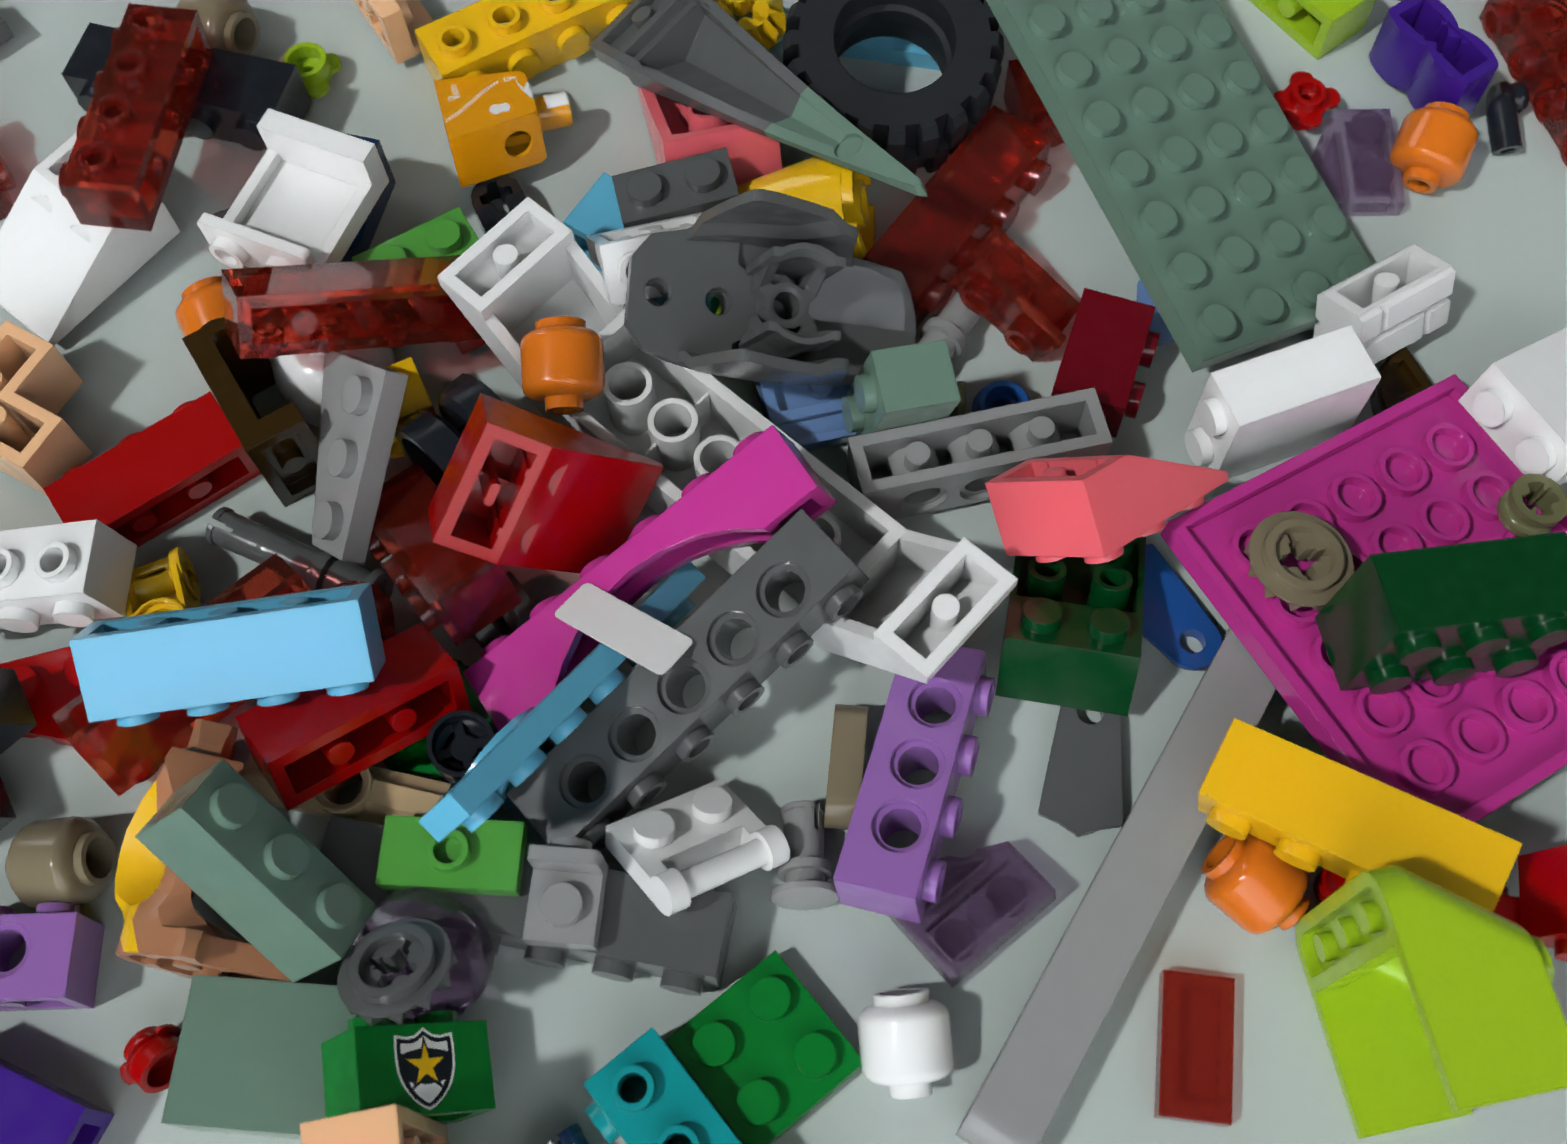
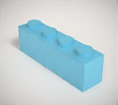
[69,582,386,727]

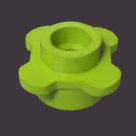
[282,42,342,99]

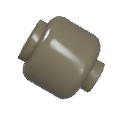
[173,0,260,55]
[5,816,117,908]

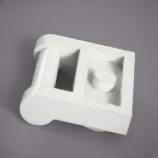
[605,779,790,917]

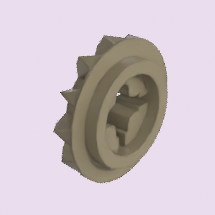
[1244,511,1354,612]

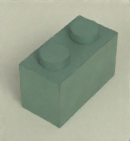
[842,339,961,436]

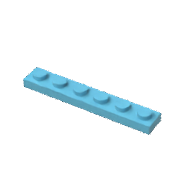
[418,562,706,842]

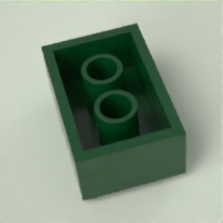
[1315,531,1567,694]

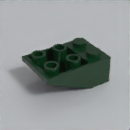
[995,536,1146,716]

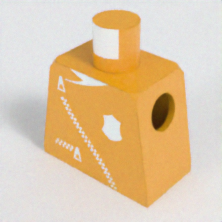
[433,71,573,188]

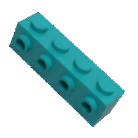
[583,1027,741,1144]

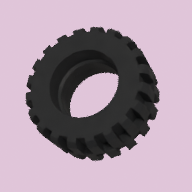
[782,0,1004,179]

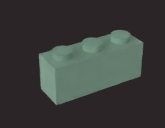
[135,759,378,983]

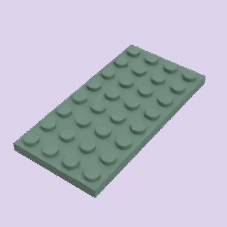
[986,0,1373,373]

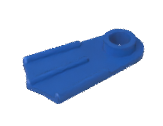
[1142,544,1222,671]

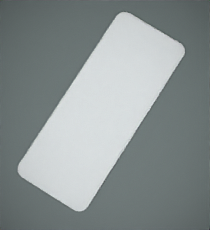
[555,583,693,675]

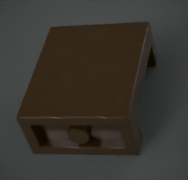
[182,311,319,507]

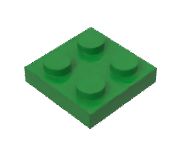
[665,950,862,1144]

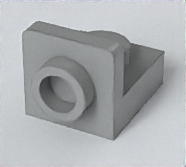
[522,836,609,951]

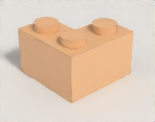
[0,320,93,496]

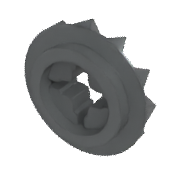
[337,918,457,1027]

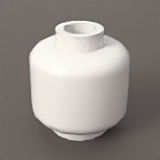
[857,988,955,1099]

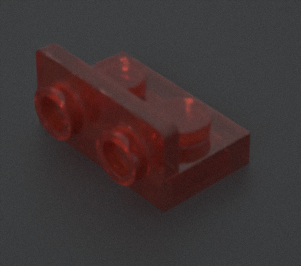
[947,225,1080,362]

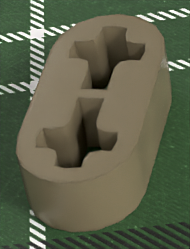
[824,704,869,830]

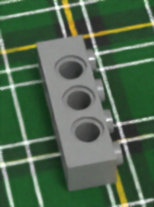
[847,387,1113,519]

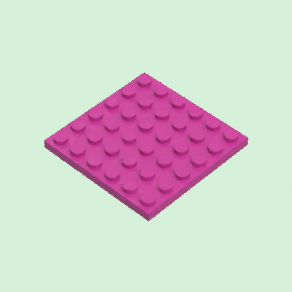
[1160,374,1567,823]

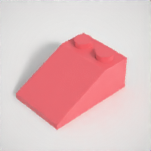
[637,86,782,185]

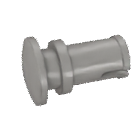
[771,800,839,911]

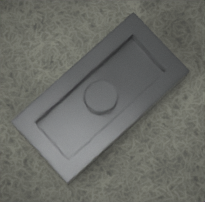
[612,148,739,228]

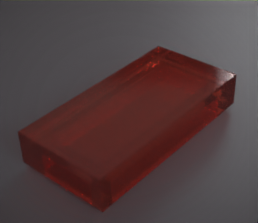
[1154,970,1235,1127]

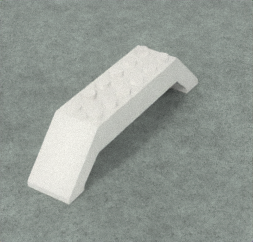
[437,196,1018,684]

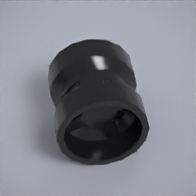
[426,710,496,786]

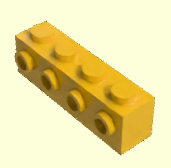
[414,0,633,81]
[1198,718,1523,912]

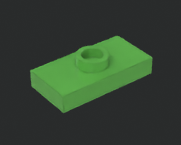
[375,815,528,897]

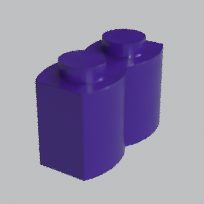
[1368,0,1499,114]

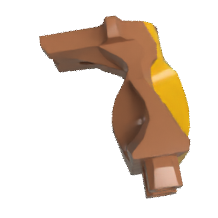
[115,719,292,982]

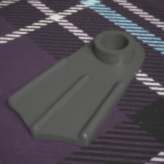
[1038,706,1123,837]

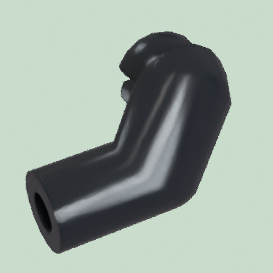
[1486,81,1530,156]

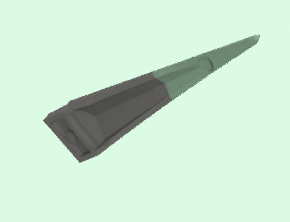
[589,0,928,197]

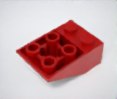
[428,393,664,573]

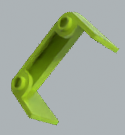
[1295,865,1567,1139]

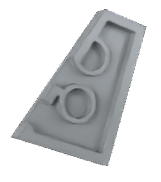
[312,348,409,563]

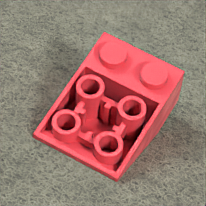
[985,455,1229,564]

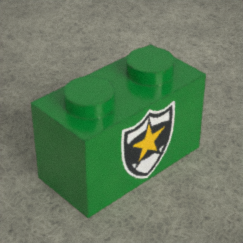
[321,1010,496,1124]

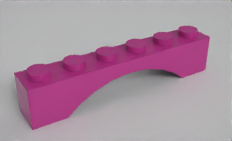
[463,425,837,731]

